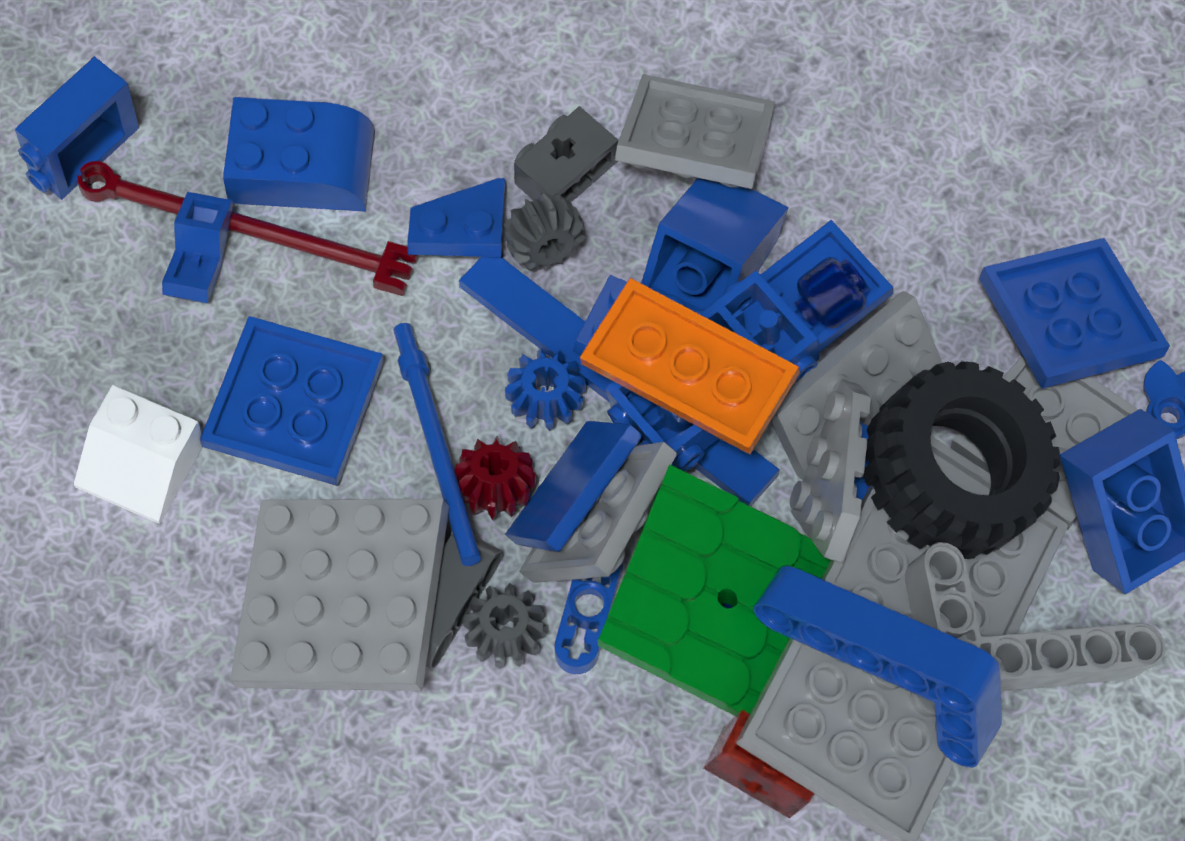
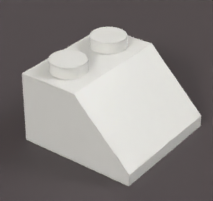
[74,385,202,524]

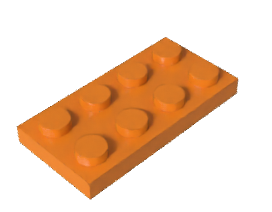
[580,278,800,454]

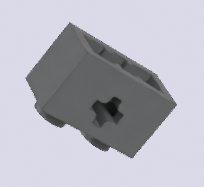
[514,106,619,202]

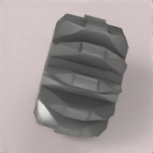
[503,193,585,271]
[463,583,546,670]

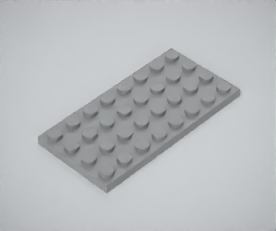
[735,436,1069,841]

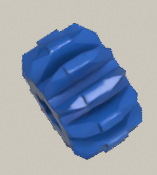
[505,347,586,431]

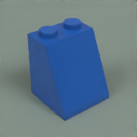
[641,178,789,313]

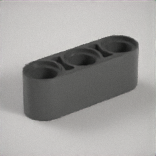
[426,534,503,670]

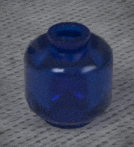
[795,257,870,329]

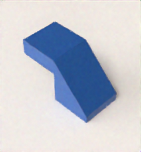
[162,192,232,303]

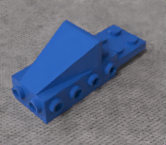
[605,220,893,471]

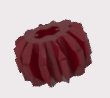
[454,436,536,520]

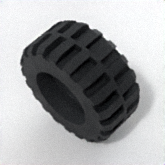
[864,361,1061,559]

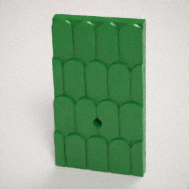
[598,464,831,722]

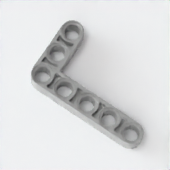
[905,543,1165,691]

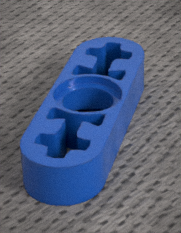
[555,562,623,674]

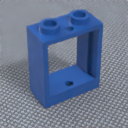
[15,56,139,200]

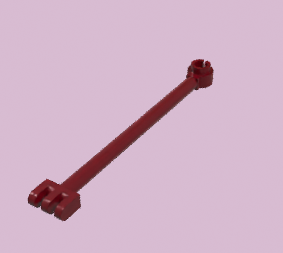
[77,161,418,296]

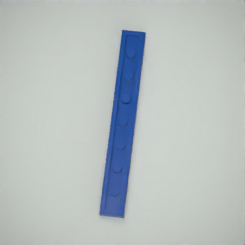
[459,257,780,507]

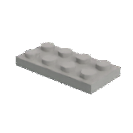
[771,291,942,480]

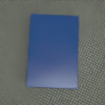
[505,421,642,552]

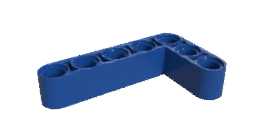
[753,566,1002,768]

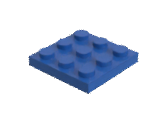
[979,237,1170,389]
[200,316,384,486]

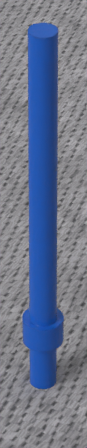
[393,323,481,566]

